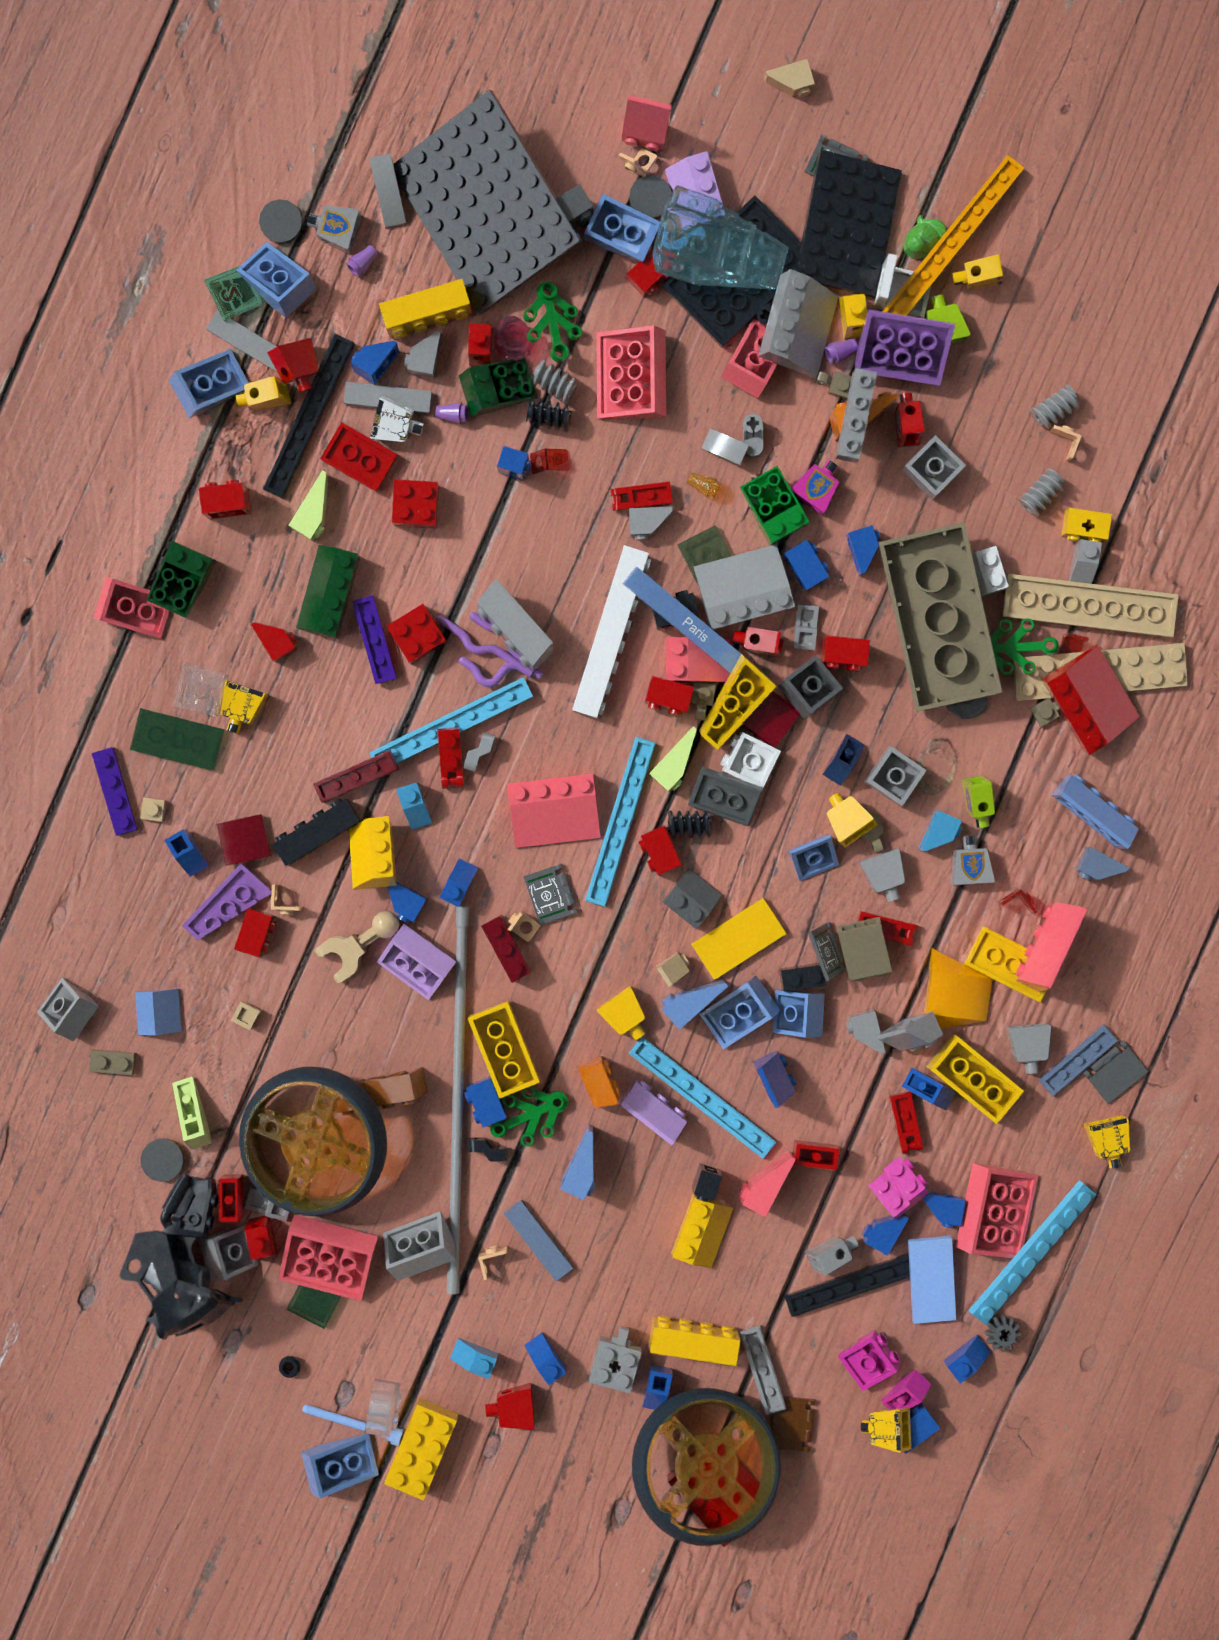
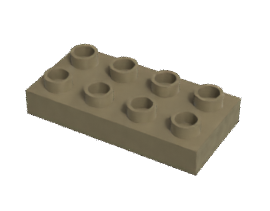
[879,522,1002,712]

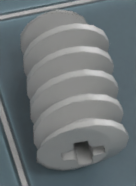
[531,359,579,404]
[1030,384,1079,429]
[1018,468,1065,517]

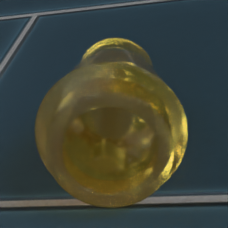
[687,472,721,498]

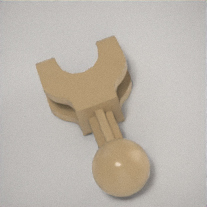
[314,911,400,984]

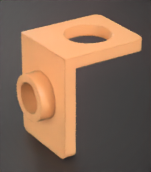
[619,148,658,177]
[1050,425,1082,462]
[271,884,303,914]
[507,911,540,942]
[478,1246,508,1281]

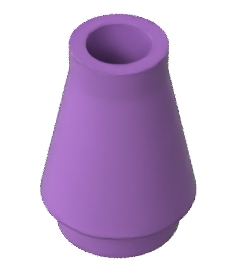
[346,245,378,277]
[824,338,858,364]
[436,402,469,424]

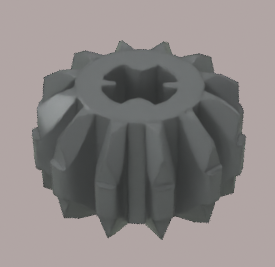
[984,1314,1022,1352]

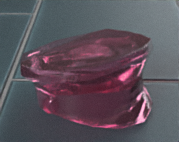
[494,316,535,361]

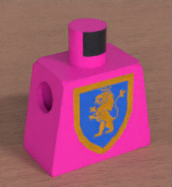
[791,460,839,516]

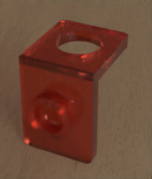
[530,448,570,474]
[1058,633,1089,654]
[997,888,1037,915]

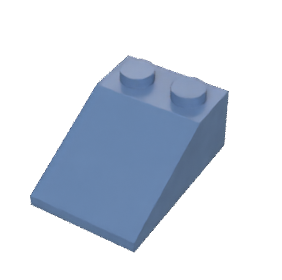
[583,194,661,263]
[236,242,317,318]
[169,349,249,419]
[700,976,781,1049]
[661,980,728,1030]
[560,1125,595,1201]
[301,1433,379,1499]

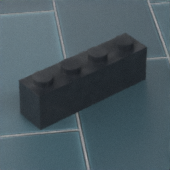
[272,798,361,866]

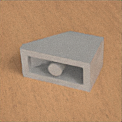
[404,331,442,378]
[629,507,673,540]
[1069,539,1102,584]
[846,1009,886,1054]

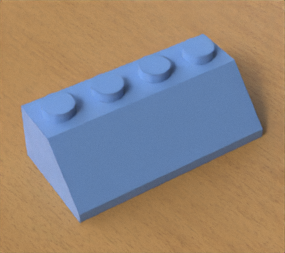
[1051,774,1138,849]

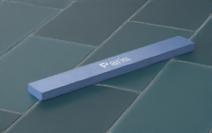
[623,567,765,674]

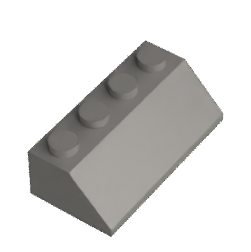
[476,579,553,671]

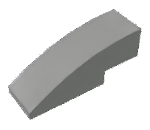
[369,153,406,228]

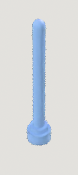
[303,1405,404,1447]

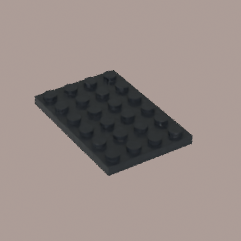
[796,149,902,298]
[662,195,801,348]

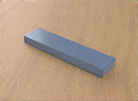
[1038,1024,1118,1097]
[504,1200,573,1281]

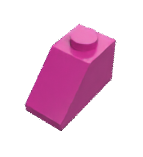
[881,1370,931,1409]

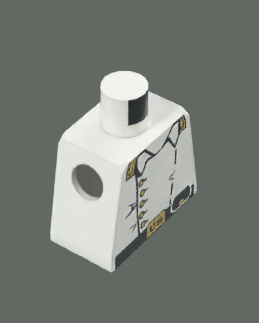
[370,395,424,442]

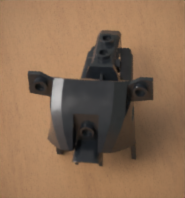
[120,1173,243,1340]

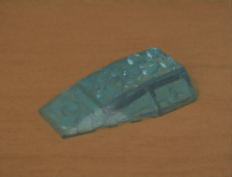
[653,185,788,290]

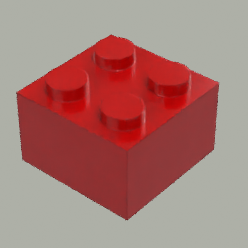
[392,479,439,528]
[199,480,252,520]
[386,604,447,664]
[820,635,870,672]
[644,676,694,717]

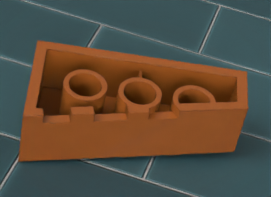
[329,1067,428,1116]

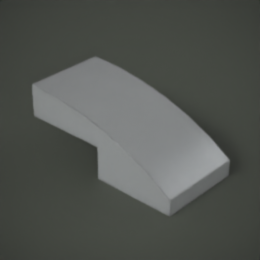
[701,429,749,465]
[793,603,819,650]
[243,1186,293,1222]

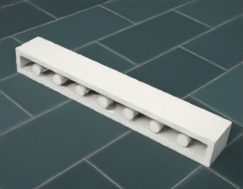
[572,545,651,719]

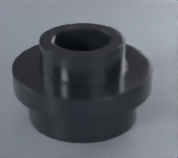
[279,1356,301,1378]

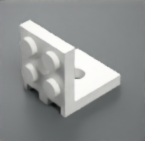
[873,254,931,319]

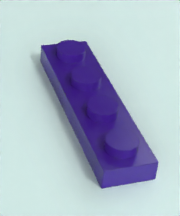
[352,595,397,685]
[91,747,138,836]

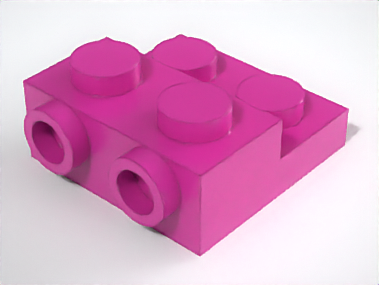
[868,1156,929,1220]
[838,1330,900,1391]

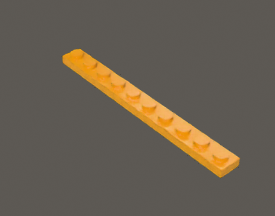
[882,155,1024,316]

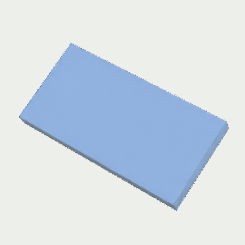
[908,1236,956,1324]

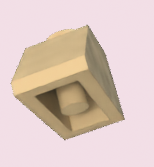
[764,59,815,97]
[656,952,690,987]

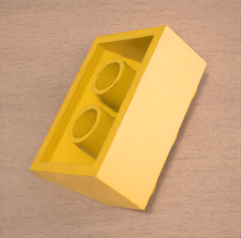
[349,816,396,890]
[671,1194,734,1268]

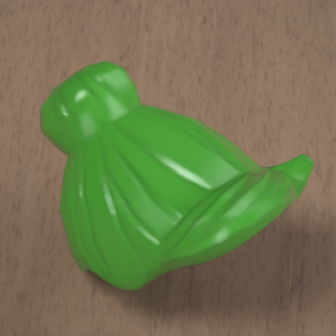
[903,215,946,260]

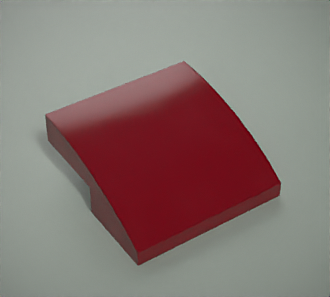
[741,691,800,748]
[216,814,271,866]

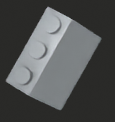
[383,1211,456,1281]

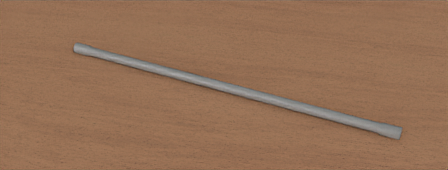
[446,907,469,1294]

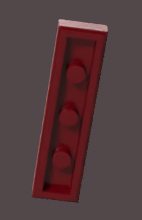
[313,750,399,803]

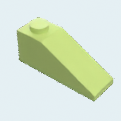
[289,470,329,541]
[649,726,697,791]
[172,1077,212,1150]

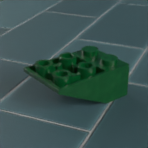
[459,357,537,417]
[146,541,216,618]

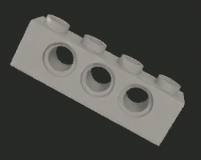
[835,368,877,463]

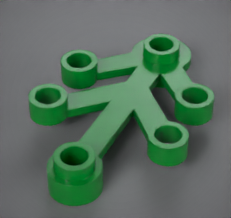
[523,282,582,362]
[990,618,1059,676]
[490,1086,568,1147]

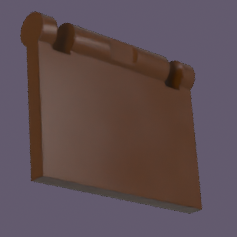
[771,1396,815,1452]

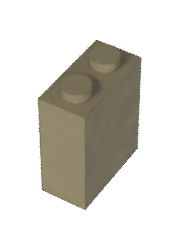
[837,917,892,981]

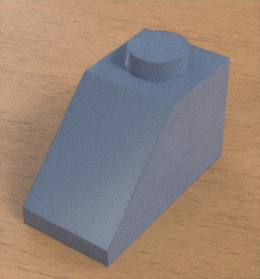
[1074,847,1129,882]

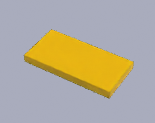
[691,898,786,980]
[963,926,1048,1003]

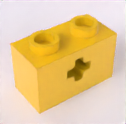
[1061,508,1112,543]

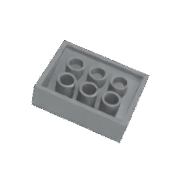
[758,269,839,378]
[693,544,795,629]

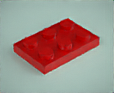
[320,422,398,493]

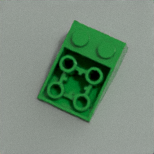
[740,465,809,546]

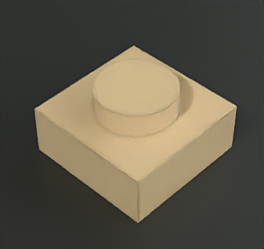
[140,797,166,822]
[231,1001,261,1030]

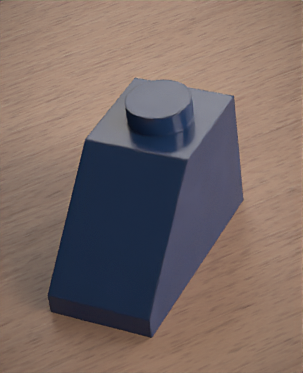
[822,734,865,786]

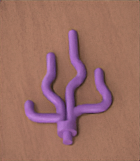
[436,612,544,687]

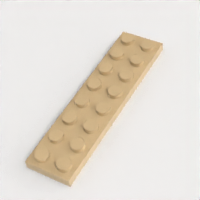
[1002,574,1179,638]
[1012,643,1188,701]

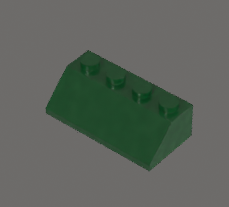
[296,545,360,639]

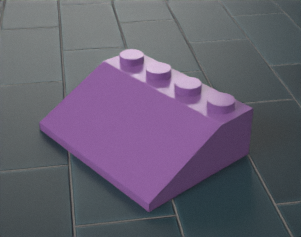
[855,310,955,386]

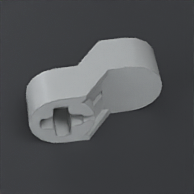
[743,414,763,458]
[463,732,495,772]

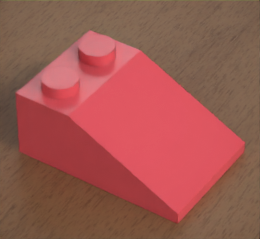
[622,95,672,152]
[721,318,777,398]
[93,577,169,639]
[665,637,730,682]
[738,1151,796,1217]

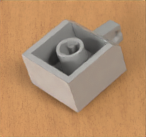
[589,1326,642,1393]

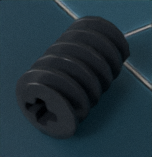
[526,398,572,432]
[668,810,712,838]

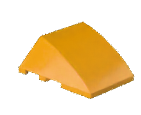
[922,948,993,1029]

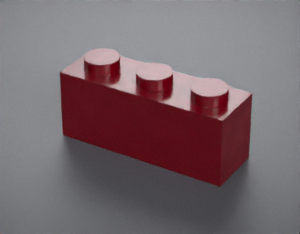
[481,915,531,983]

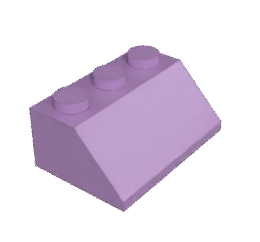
[665,151,725,232]
[377,924,456,1000]
[620,1080,687,1145]

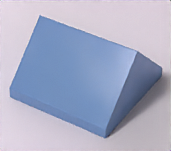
[787,834,839,881]
[135,989,182,1035]

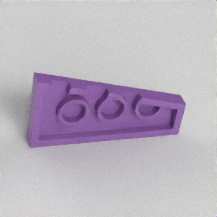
[182,863,272,940]

